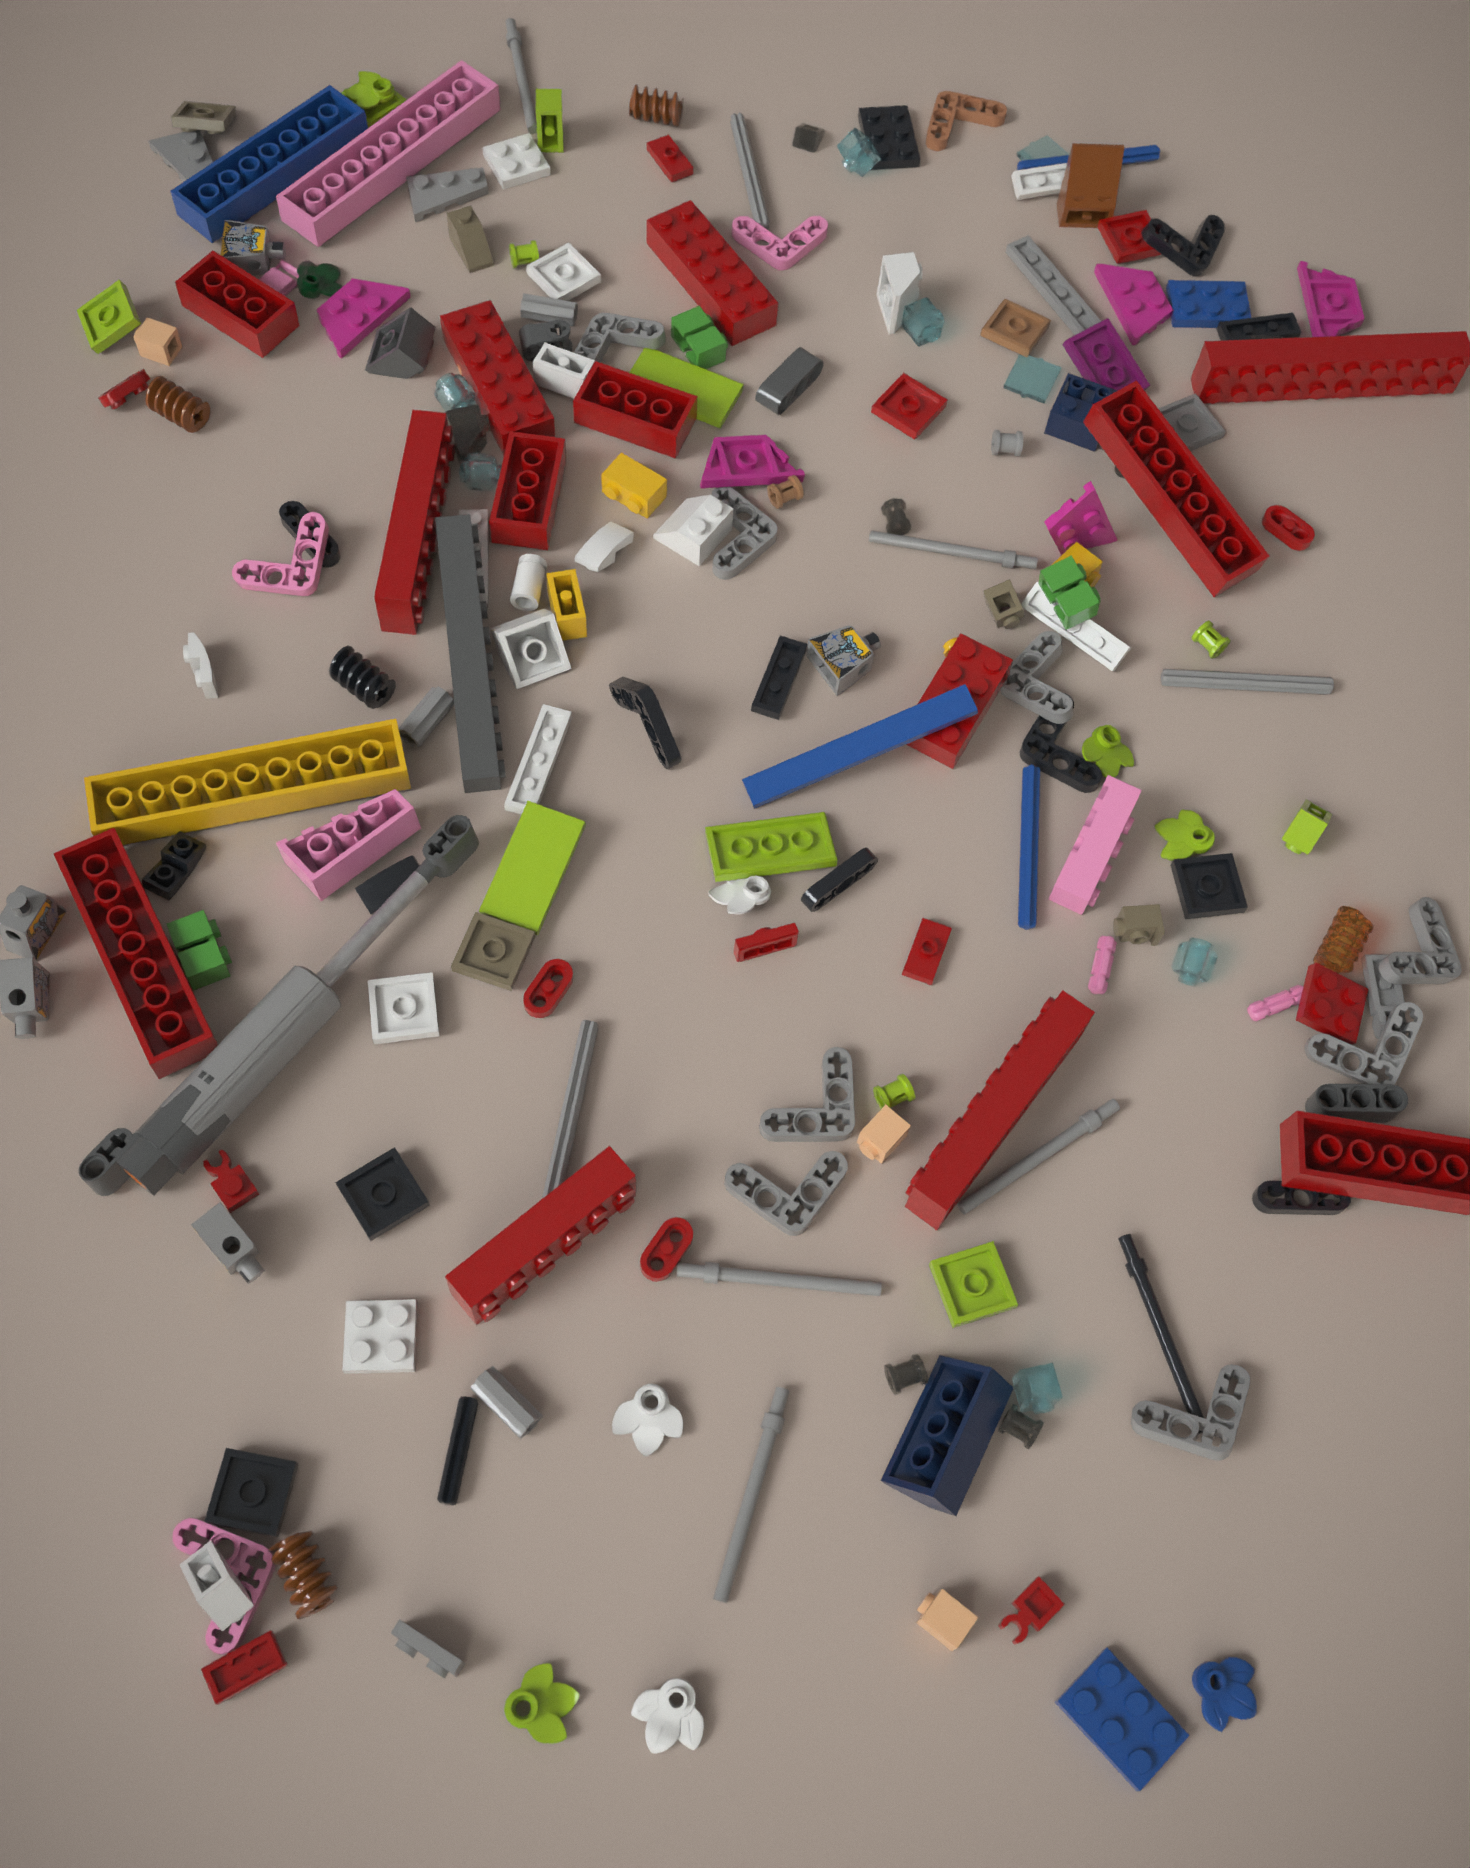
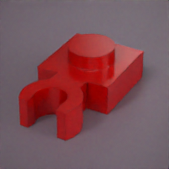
[203,1149,259,1213]
[998,1576,1065,1645]

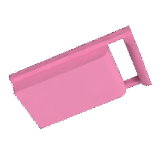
[259,259,299,296]

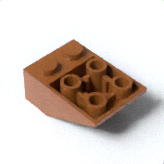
[1056,143,1125,228]

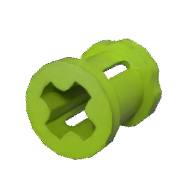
[509,240,539,268]
[1191,620,1231,659]
[873,1074,916,1109]

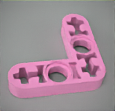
[731,216,828,271]
[232,512,329,596]
[172,1518,276,1655]

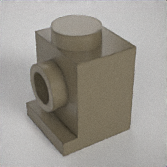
[983,579,1024,629]
[1113,904,1165,946]

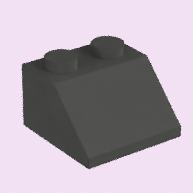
[365,307,436,379]

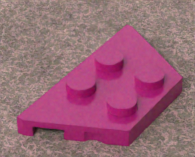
[1297,261,1365,337]
[1094,263,1173,346]
[316,278,411,359]
[700,435,805,489]
[1044,481,1118,556]

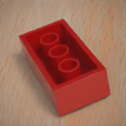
[175,250,300,358]
[573,361,698,459]
[489,431,566,550]
[906,633,1013,769]

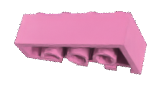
[1048,775,1142,915]
[276,789,421,901]

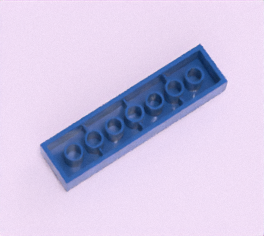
[171,85,368,243]

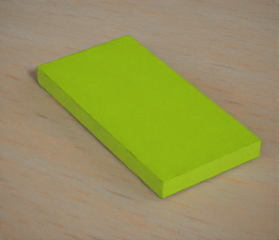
[629,348,744,429]
[479,801,586,936]
[705,812,838,882]

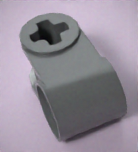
[519,320,572,361]

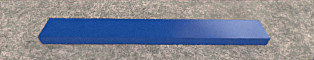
[742,684,978,809]

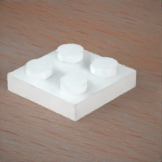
[483,133,550,190]
[526,242,601,301]
[368,972,440,1045]
[342,1300,418,1374]

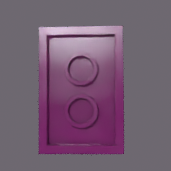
[1062,318,1151,391]

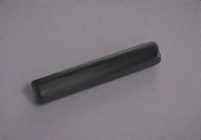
[437,1396,478,1505]

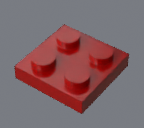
[1097,210,1162,264]
[871,373,948,440]
[1296,962,1368,1045]

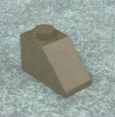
[446,205,494,273]

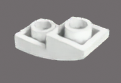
[575,521,634,572]
[183,632,218,699]

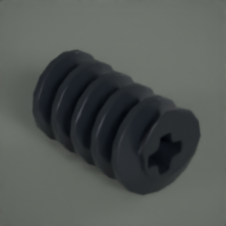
[329,645,396,709]

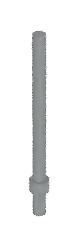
[506,18,537,134]
[869,530,1038,569]
[957,1099,1120,1215]
[677,1262,882,1296]
[713,1387,790,1603]

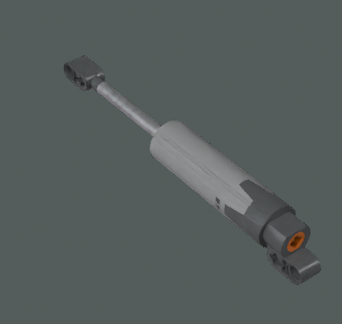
[78,815,479,1196]

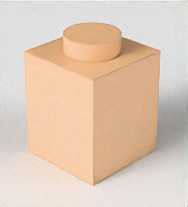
[133,317,182,366]
[857,1105,911,1164]
[916,1589,978,1651]

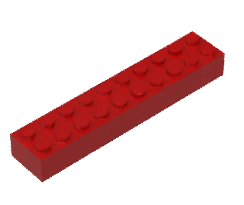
[1190,331,1470,404]

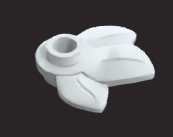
[708,876,771,915]
[612,1384,683,1457]
[631,1678,704,1753]

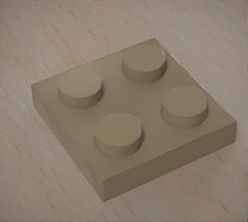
[171,101,236,135]
[451,912,535,991]

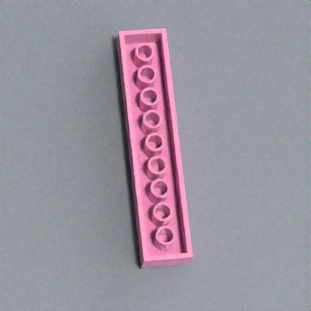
[276,60,500,247]

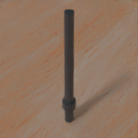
[1118,1234,1204,1434]

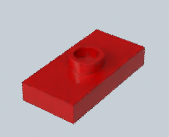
[647,134,694,183]
[902,918,952,985]
[734,923,799,962]
[201,1630,288,1705]

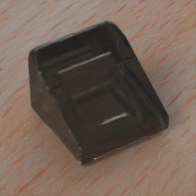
[792,123,825,153]

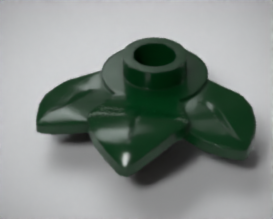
[297,260,343,299]

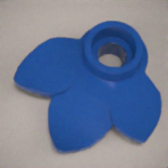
[1192,1657,1257,1732]

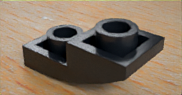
[142,831,206,901]
[355,855,420,915]

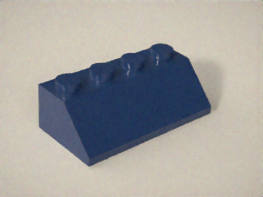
[881,1355,1014,1516]

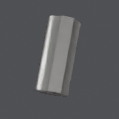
[520,293,578,326]
[399,686,454,747]
[471,1366,543,1439]

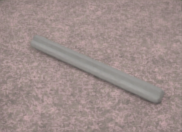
[730,113,770,230]
[1161,669,1334,694]
[542,1020,598,1199]

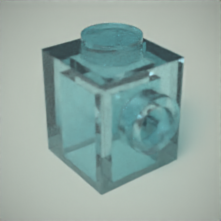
[837,128,881,177]
[901,297,944,347]
[1012,1363,1063,1414]

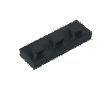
[1216,312,1302,341]
[751,635,808,720]

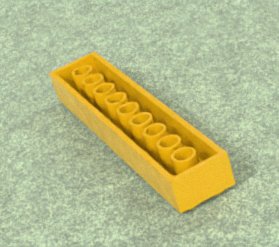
[84,719,411,845]

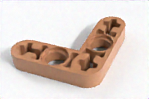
[925,91,1007,151]

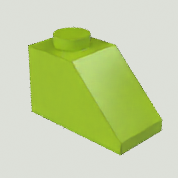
[1281,799,1332,855]

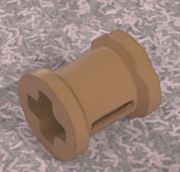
[767,475,804,509]

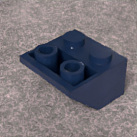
[1044,373,1117,452]

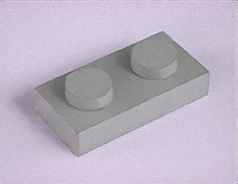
[391,1619,465,1679]

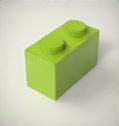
[536,89,563,153]

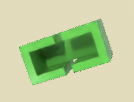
[671,306,728,369]
[1038,556,1101,630]
[167,910,232,990]

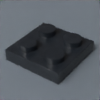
[1170,853,1248,919]
[335,1147,430,1241]
[204,1448,299,1537]

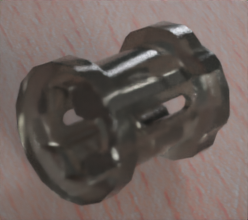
[881,498,911,535]
[884,1353,928,1395]
[998,1403,1044,1450]

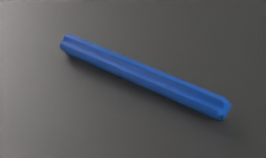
[1017,145,1160,170]
[1018,764,1041,930]

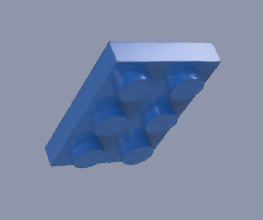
[1166,280,1252,328]
[1055,1648,1190,1791]

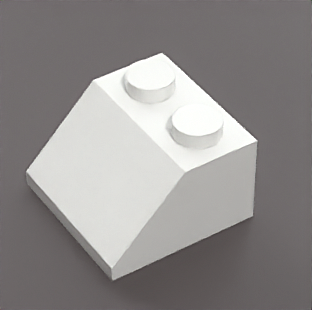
[877,252,923,335]
[653,495,734,566]
[490,609,571,689]

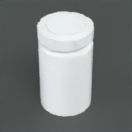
[510,554,547,611]

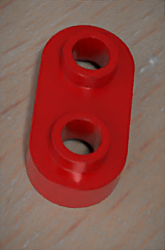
[98,369,151,410]
[1262,505,1315,551]
[523,959,573,1018]
[640,1217,693,1282]

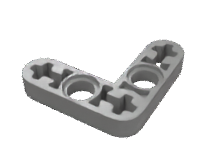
[574,313,666,363]
[712,487,778,580]
[1000,631,1073,724]
[1379,897,1462,984]
[1305,1002,1423,1085]
[759,1047,855,1142]
[725,1151,848,1236]
[1131,1364,1250,1461]

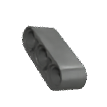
[755,347,824,415]
[1305,1084,1408,1123]

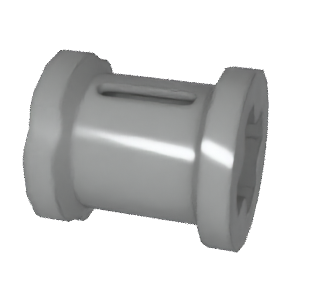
[991,430,1023,456]

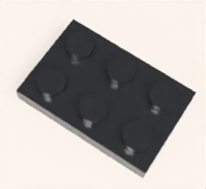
[858,105,920,170]

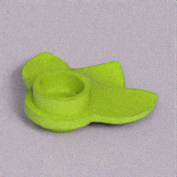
[344,71,395,109]
[1082,725,1134,778]
[1155,809,1215,861]
[504,1663,580,1744]

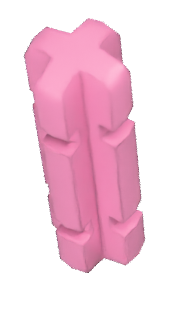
[1088,936,1117,995]
[1247,985,1303,1021]

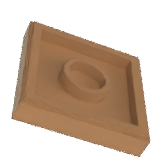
[980,299,1051,357]

